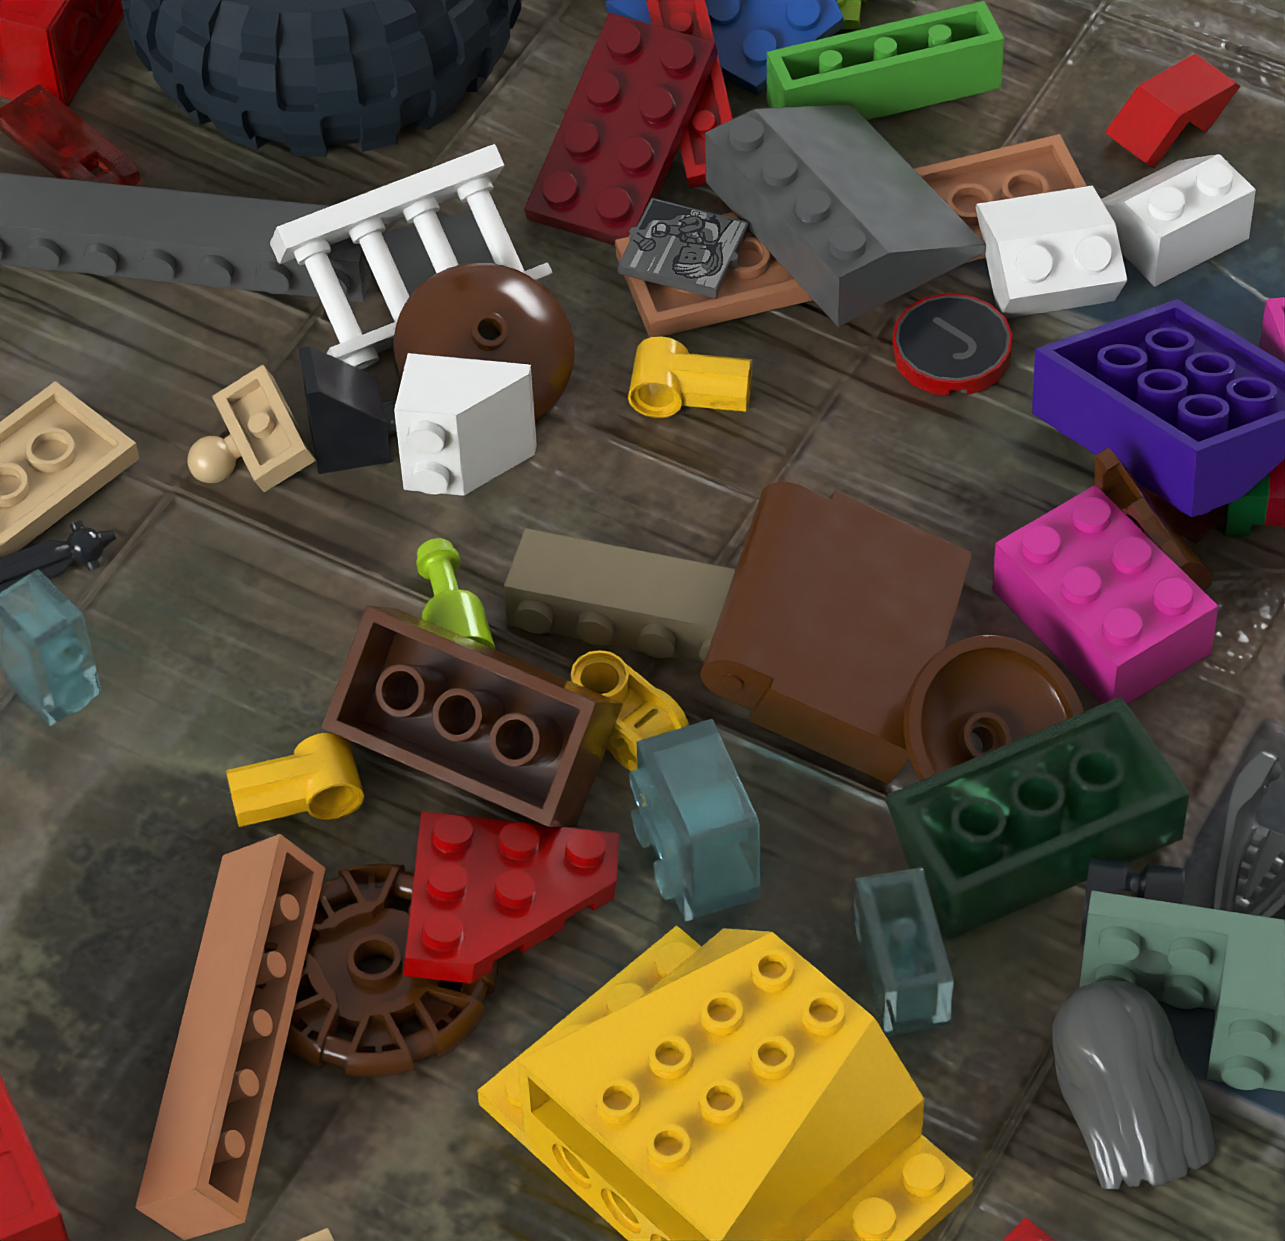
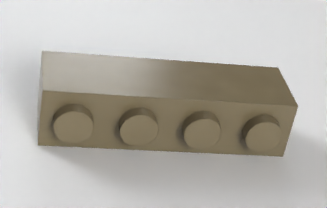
[504,528,735,664]

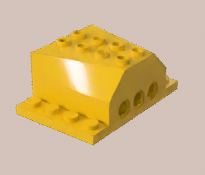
[477,925,974,1241]

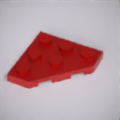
[403,811,619,983]

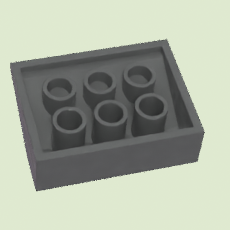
[705,104,986,327]

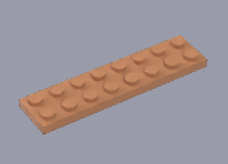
[615,134,1087,338]

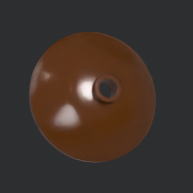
[393,263,575,423]
[904,635,1088,831]

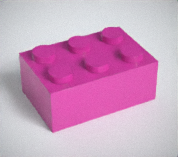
[992,485,1218,713]

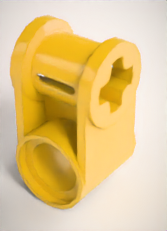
[570,650,690,774]

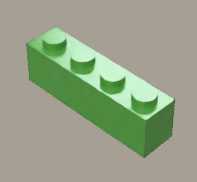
[767,1,1004,120]

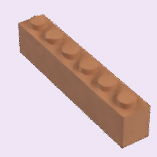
[135,834,326,1240]

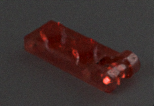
[0,84,141,186]

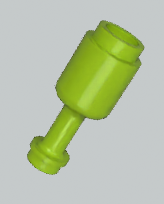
[416,538,496,650]

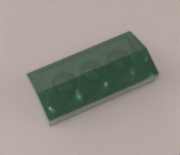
[886,697,1189,940]

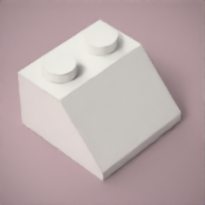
[1101,154,1256,287]
[975,185,1127,319]
[394,353,537,496]

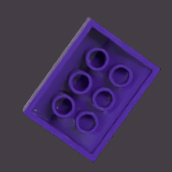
[1032,299,1285,517]

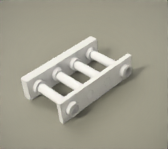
[270,144,553,370]

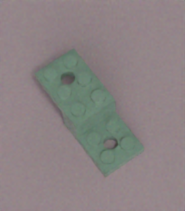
[1080,891,1285,1092]

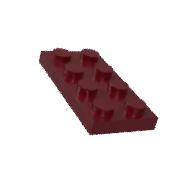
[524,13,718,245]

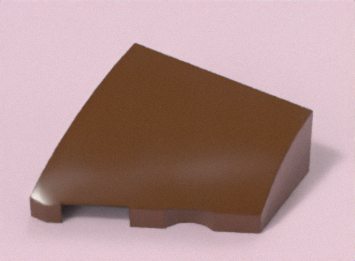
[1094,448,1212,590]

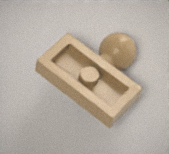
[187,365,316,492]

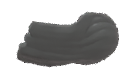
[1052,980,1216,1189]

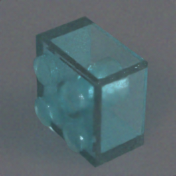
[629,719,760,922]

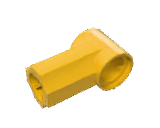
[628,336,752,418]
[226,732,364,827]

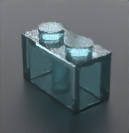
[0,569,101,727]
[854,867,954,1036]

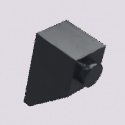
[298,346,397,474]

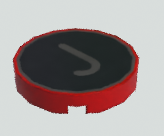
[892,293,1013,396]

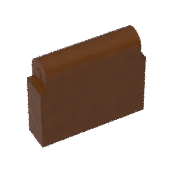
[701,482,972,784]

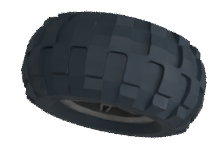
[121,0,522,157]

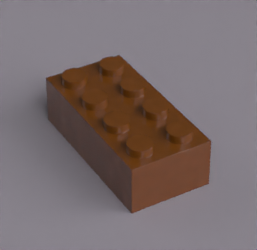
[321,605,623,827]

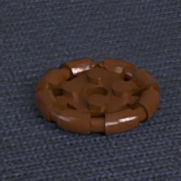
[256,863,498,1077]

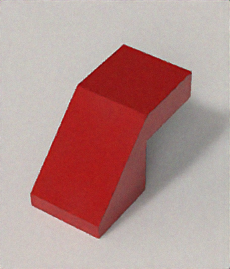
[1104,53,1241,169]

